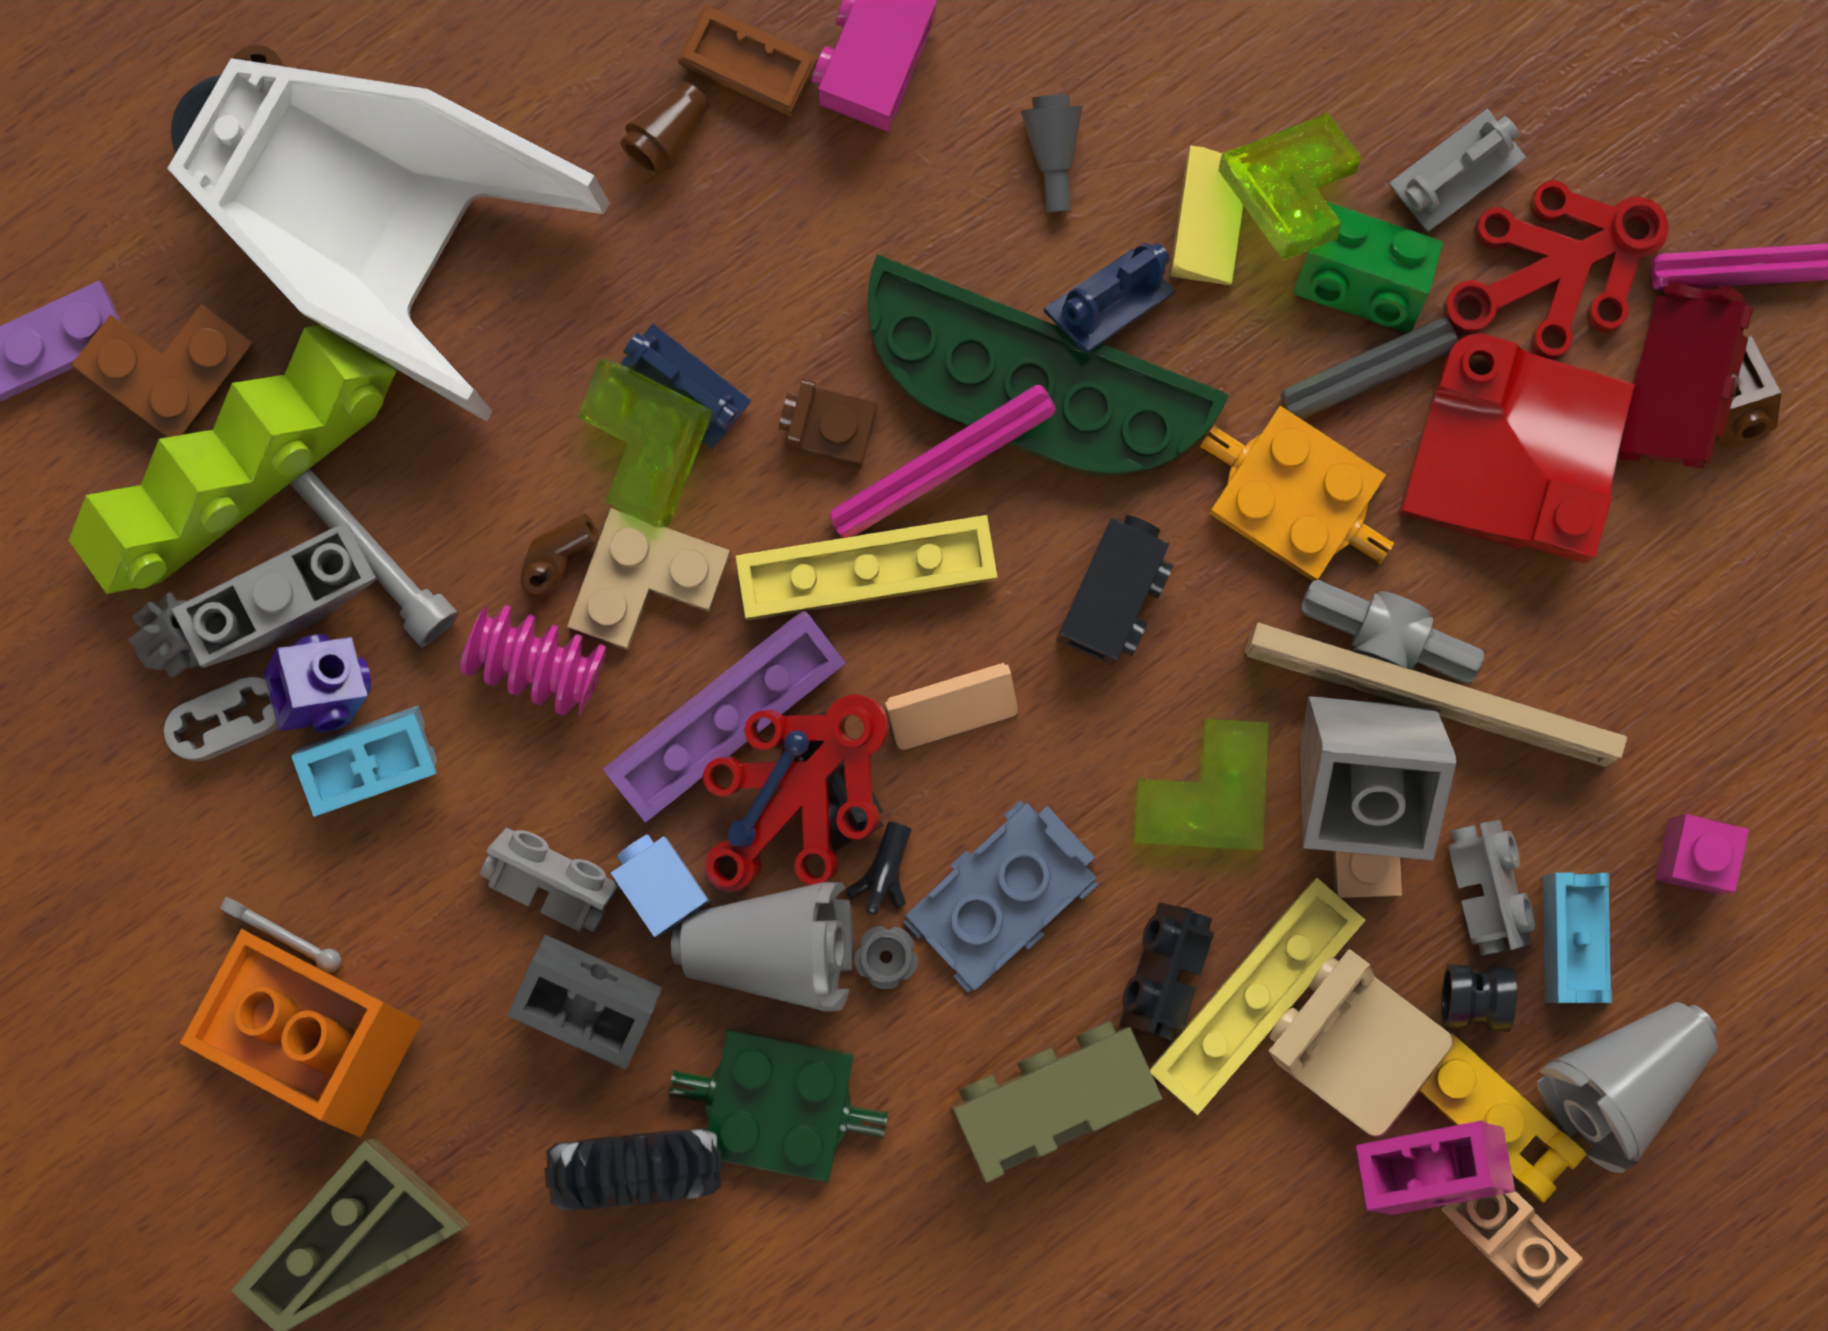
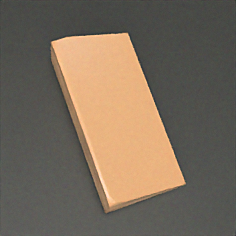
[885,663,1018,750]

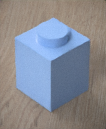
[611,834,711,938]

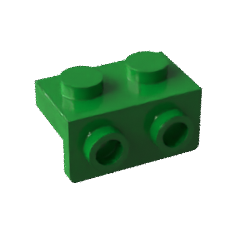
[1293,201,1443,333]

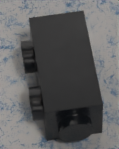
[1056,515,1174,666]

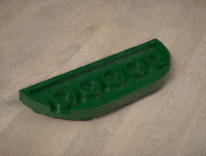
[868,254,1230,477]

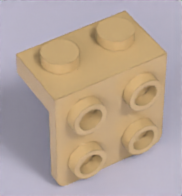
[1269,949,1453,1138]

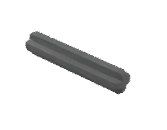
[1280,318,1458,420]

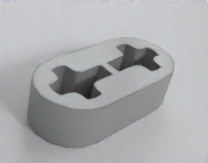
[164,677,278,762]

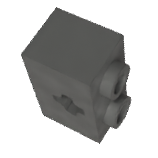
[507,934,663,1069]

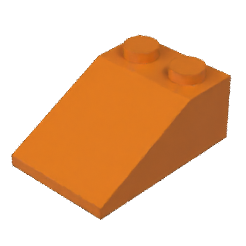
[180,929,422,1138]

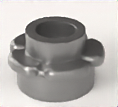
[854,926,918,989]

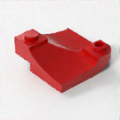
[1399,334,1635,564]

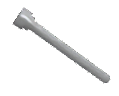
[290,468,459,647]

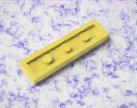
[736,515,997,621]
[1149,878,1366,1115]

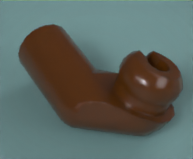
[520,514,599,597]

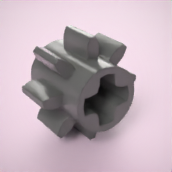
[129,593,199,678]

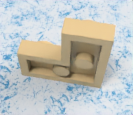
[567,508,731,651]

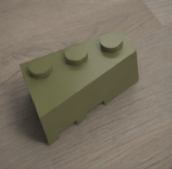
[951,1021,1162,1183]
[231,1138,472,1331]

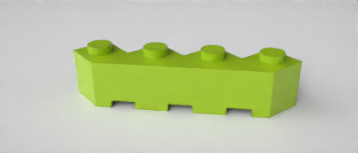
[68,325,396,594]

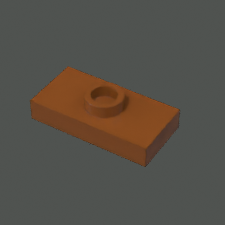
[678,4,818,117]

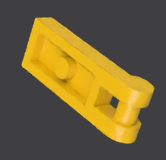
[1419,1033,1587,1203]

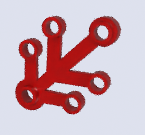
[1443,180,1669,360]
[703,694,889,892]

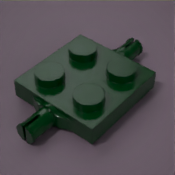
[668,1028,889,1182]

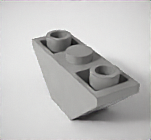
[172,521,377,668]

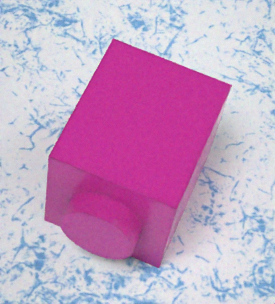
[1655,814,1749,895]

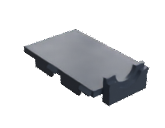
[903,800,1099,992]

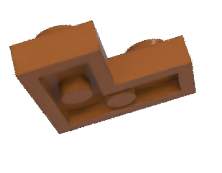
[71,304,253,437]

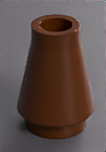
[620,81,710,175]

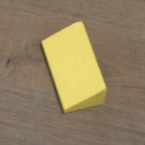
[1169,145,1249,286]

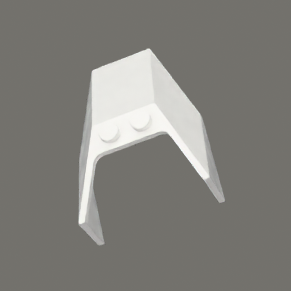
[167,58,610,422]

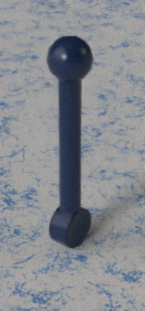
[728,730,809,848]

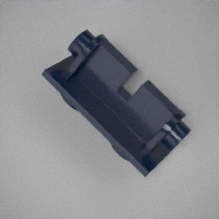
[1043,243,1176,354]
[614,323,752,450]

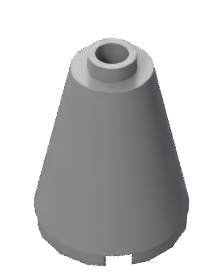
[671,881,854,1012]
[1537,1002,1718,1173]

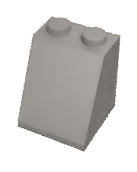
[1300,696,1456,860]

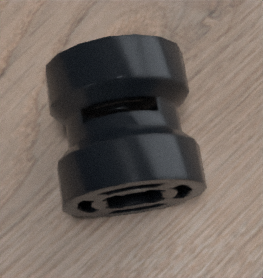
[1441,964,1517,1032]

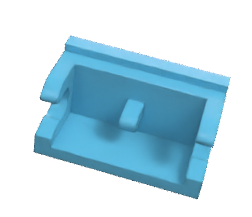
[291,705,437,817]
[1543,873,1612,1003]

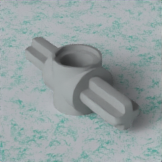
[1301,580,1484,684]

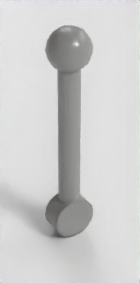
[219,896,341,974]

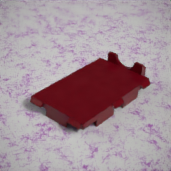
[1618,282,1753,468]

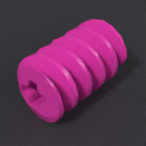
[460,604,606,717]

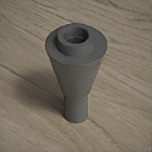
[1020,94,1083,213]

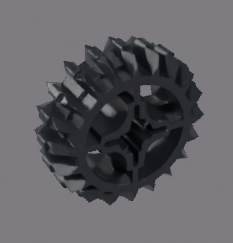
[544,1128,723,1210]

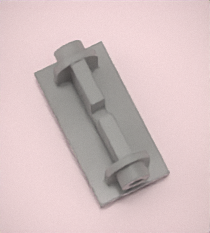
[1389,108,1526,233]
[1447,820,1535,956]
[480,827,619,933]

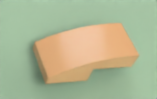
[1441,1191,1583,1308]

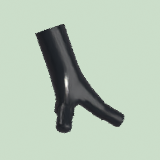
[846,821,912,915]

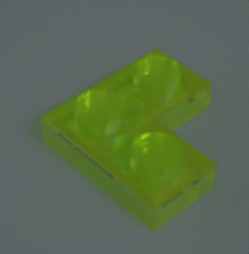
[1218,113,1361,261]
[578,359,713,528]
[1133,719,1269,851]

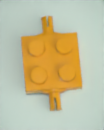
[1200,406,1395,581]

